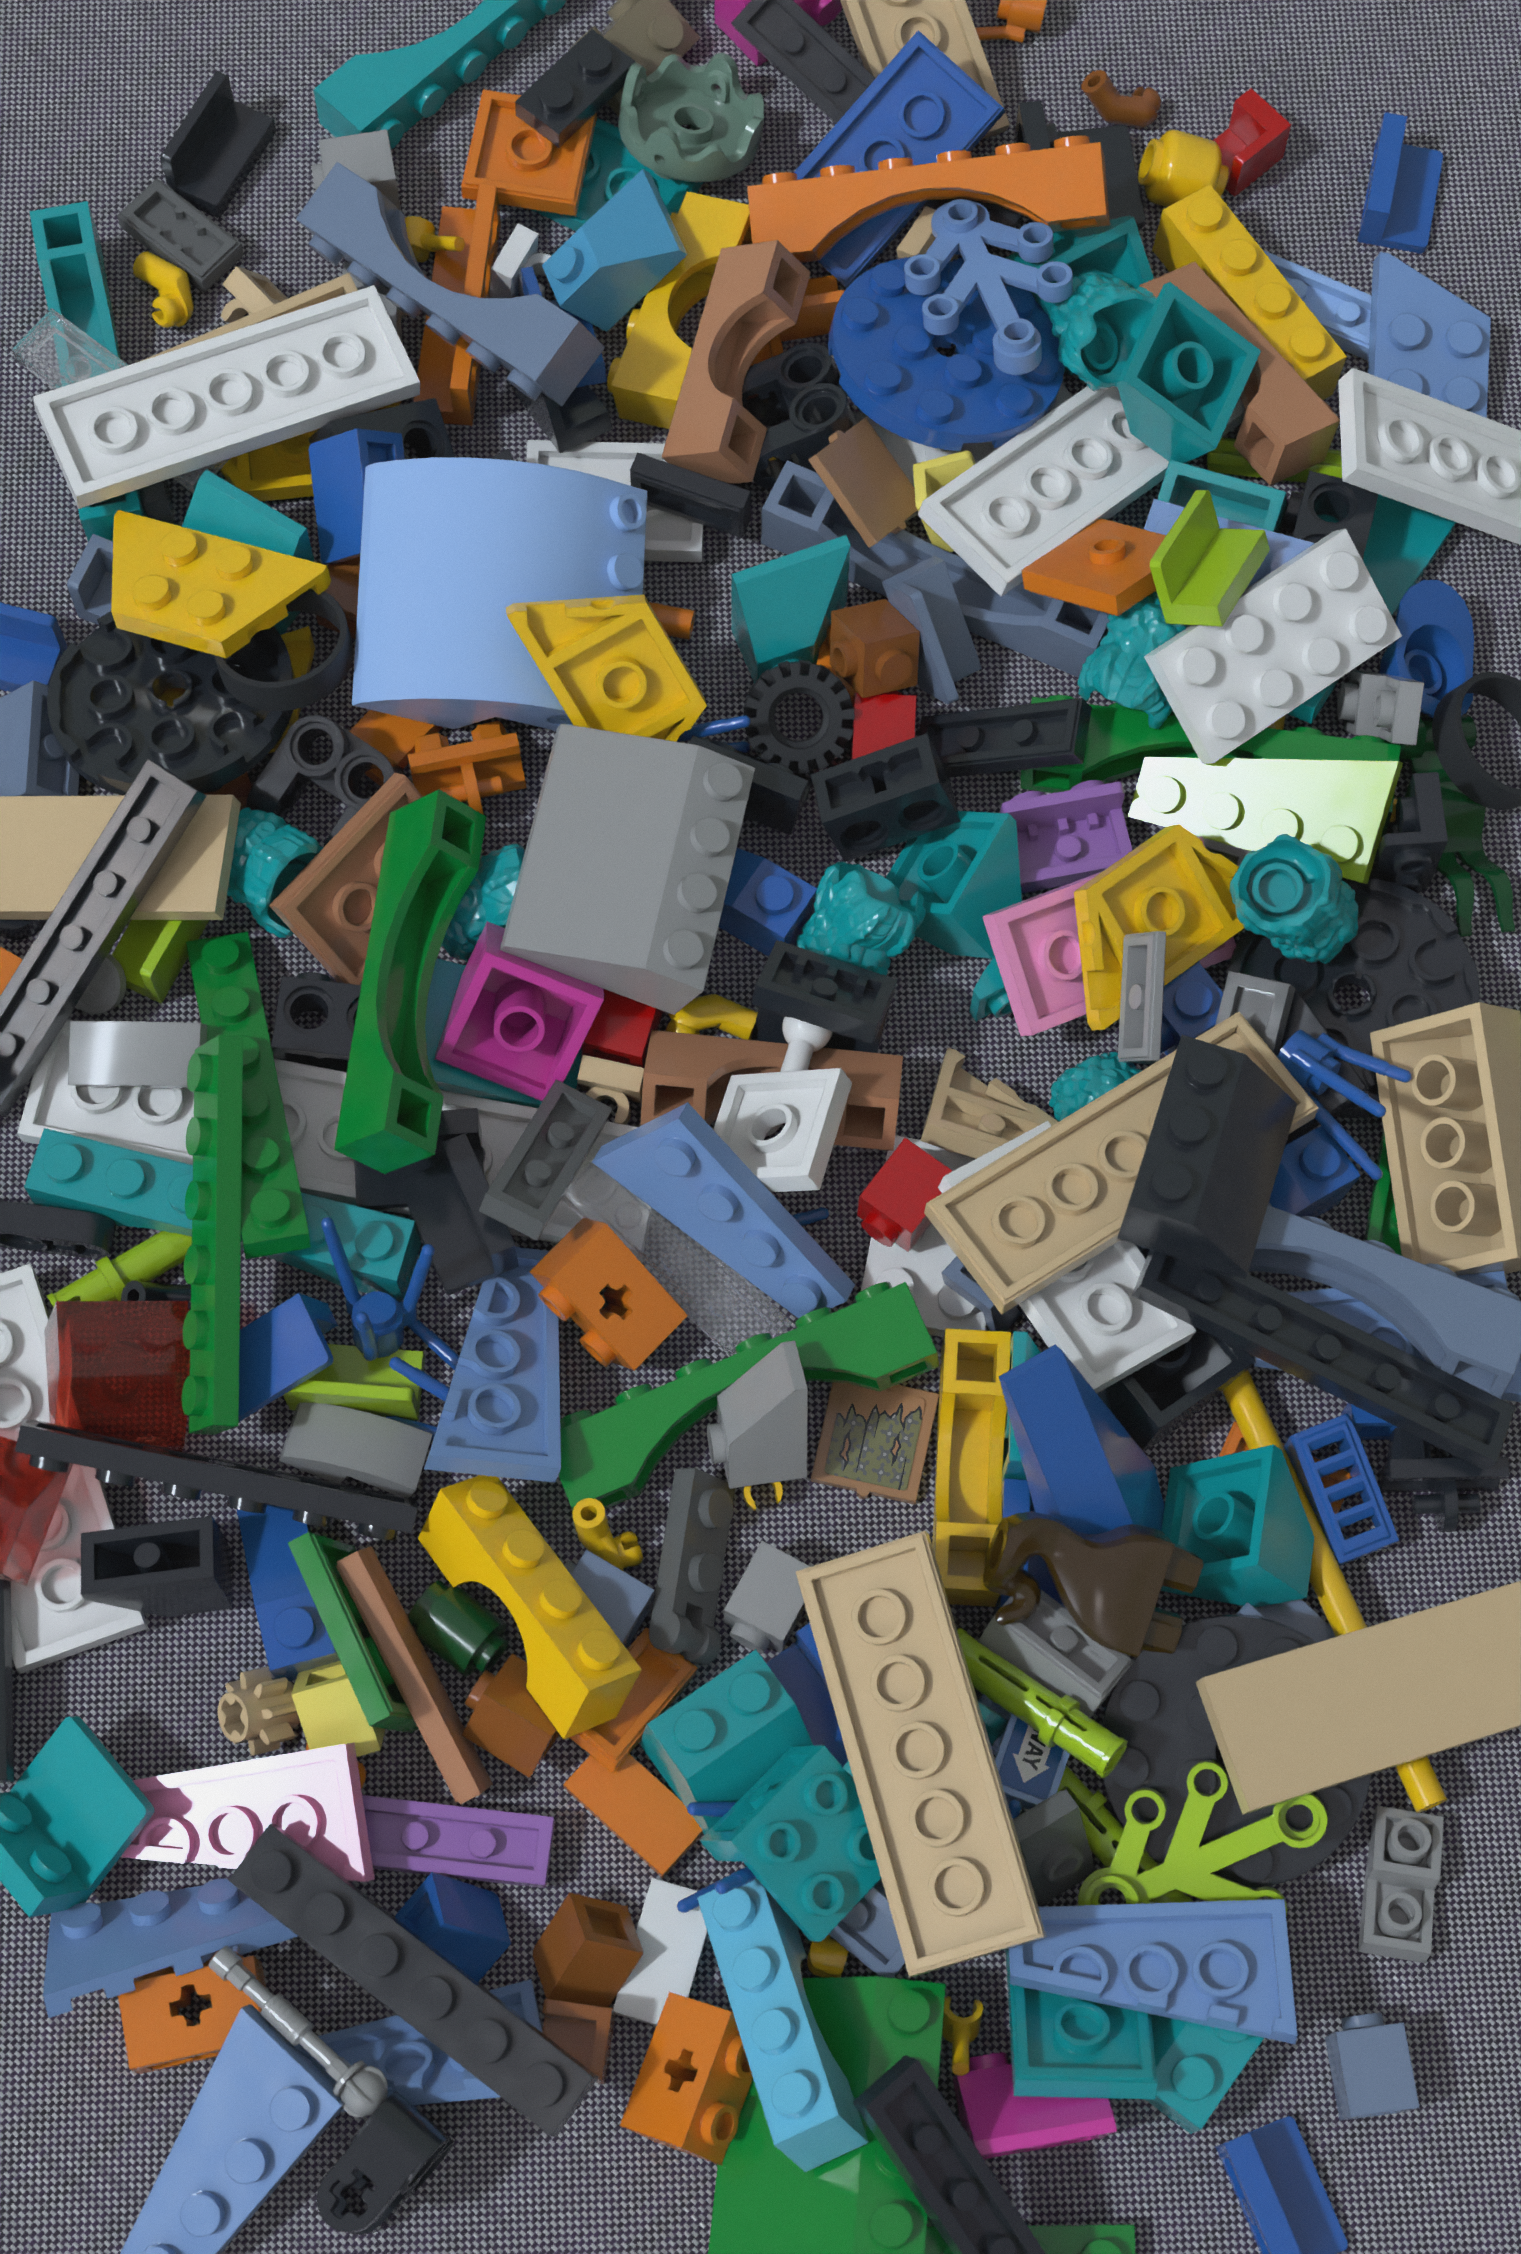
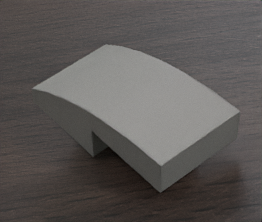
[1337,670,1424,745]
[68,1021,207,1088]
[279,1403,433,1498]
[1358,1806,1444,1963]

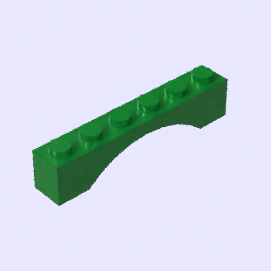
[1020,695,1401,838]
[334,789,486,1174]
[559,1282,940,1509]

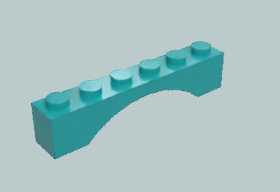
[313,0,566,149]
[29,201,148,542]
[24,1128,421,1302]

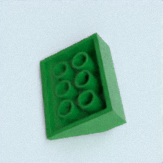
[708,1976,946,2254]

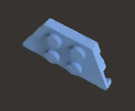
[1368,252,1491,418]

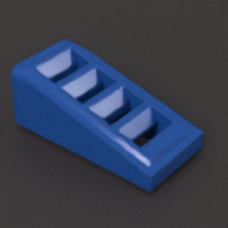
[1284,1414,1399,1566]

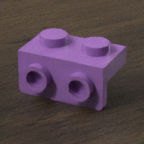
[1000,780,1132,893]

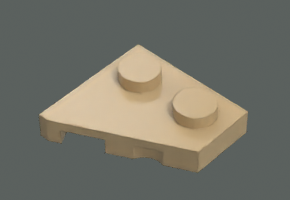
[920,1047,1058,1159]

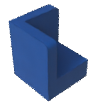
[394,1872,511,1982]

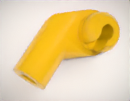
[133,251,194,328]
[666,994,758,1040]
[572,1498,643,1571]

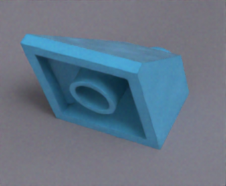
[542,169,688,332]

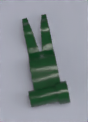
[1381,714,1515,937]

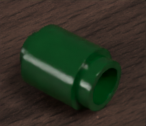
[408,1580,508,1677]

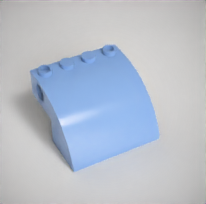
[352,457,647,731]

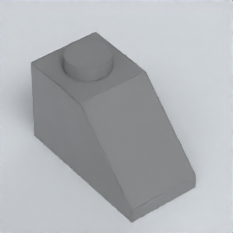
[707,1341,808,1489]

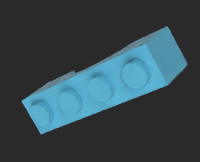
[697,1879,868,2172]

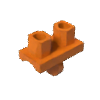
[407,721,527,814]

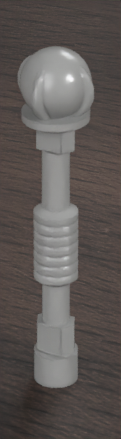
[209,1946,387,2117]

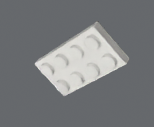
[1338,368,1521,545]
[1144,529,1402,764]
[938,1121,1196,1393]

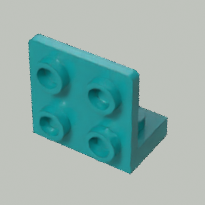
[0,1716,155,1918]
[699,1745,881,1942]

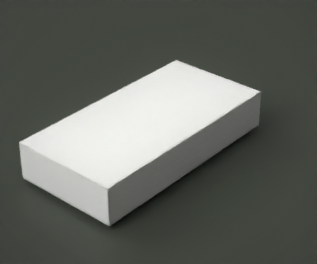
[613,1878,708,2026]

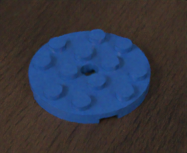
[828,257,1065,451]

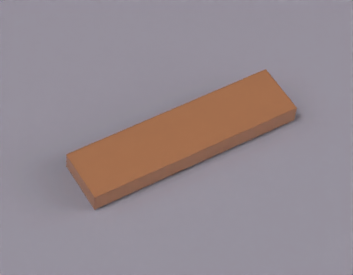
[336,1546,493,1805]

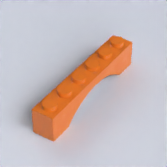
[747,136,1110,262]

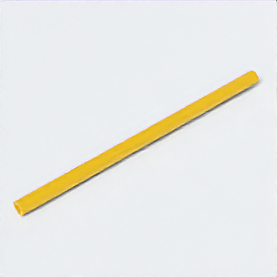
[1222,1370,1447,1813]

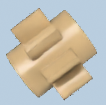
[218,1666,300,1756]

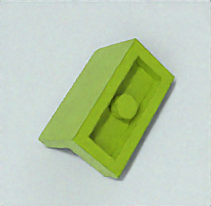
[1150,490,1270,627]
[112,920,209,1004]
[283,1344,425,1420]

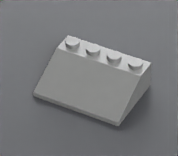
[500,724,755,1015]

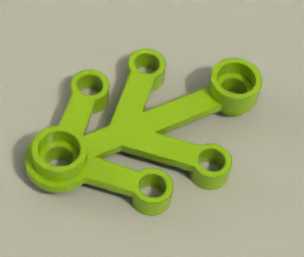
[1078,1760,1327,1916]

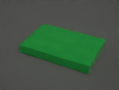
[288,1532,419,1733]

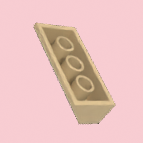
[1370,1002,1521,1275]

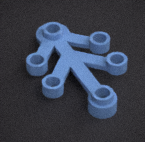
[904,199,1073,375]

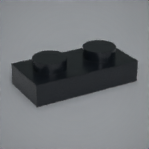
[515,29,635,148]

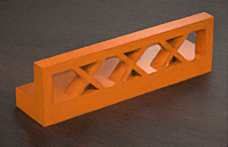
[413,183,501,426]

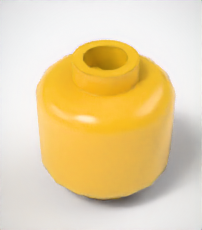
[1138,130,1229,207]

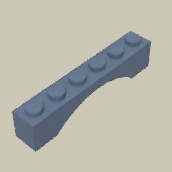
[296,162,605,406]
[761,460,1109,678]
[1135,1203,1521,1399]

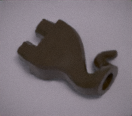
[983,1511,1203,1658]

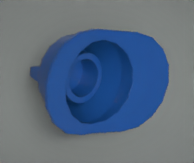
[1379,580,1474,718]

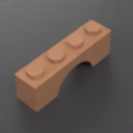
[662,240,811,484]
[1139,262,1340,486]
[640,1030,903,1151]

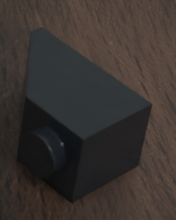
[81,1516,232,1617]

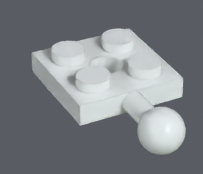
[713,1017,852,1192]

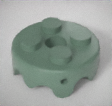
[618,53,764,182]

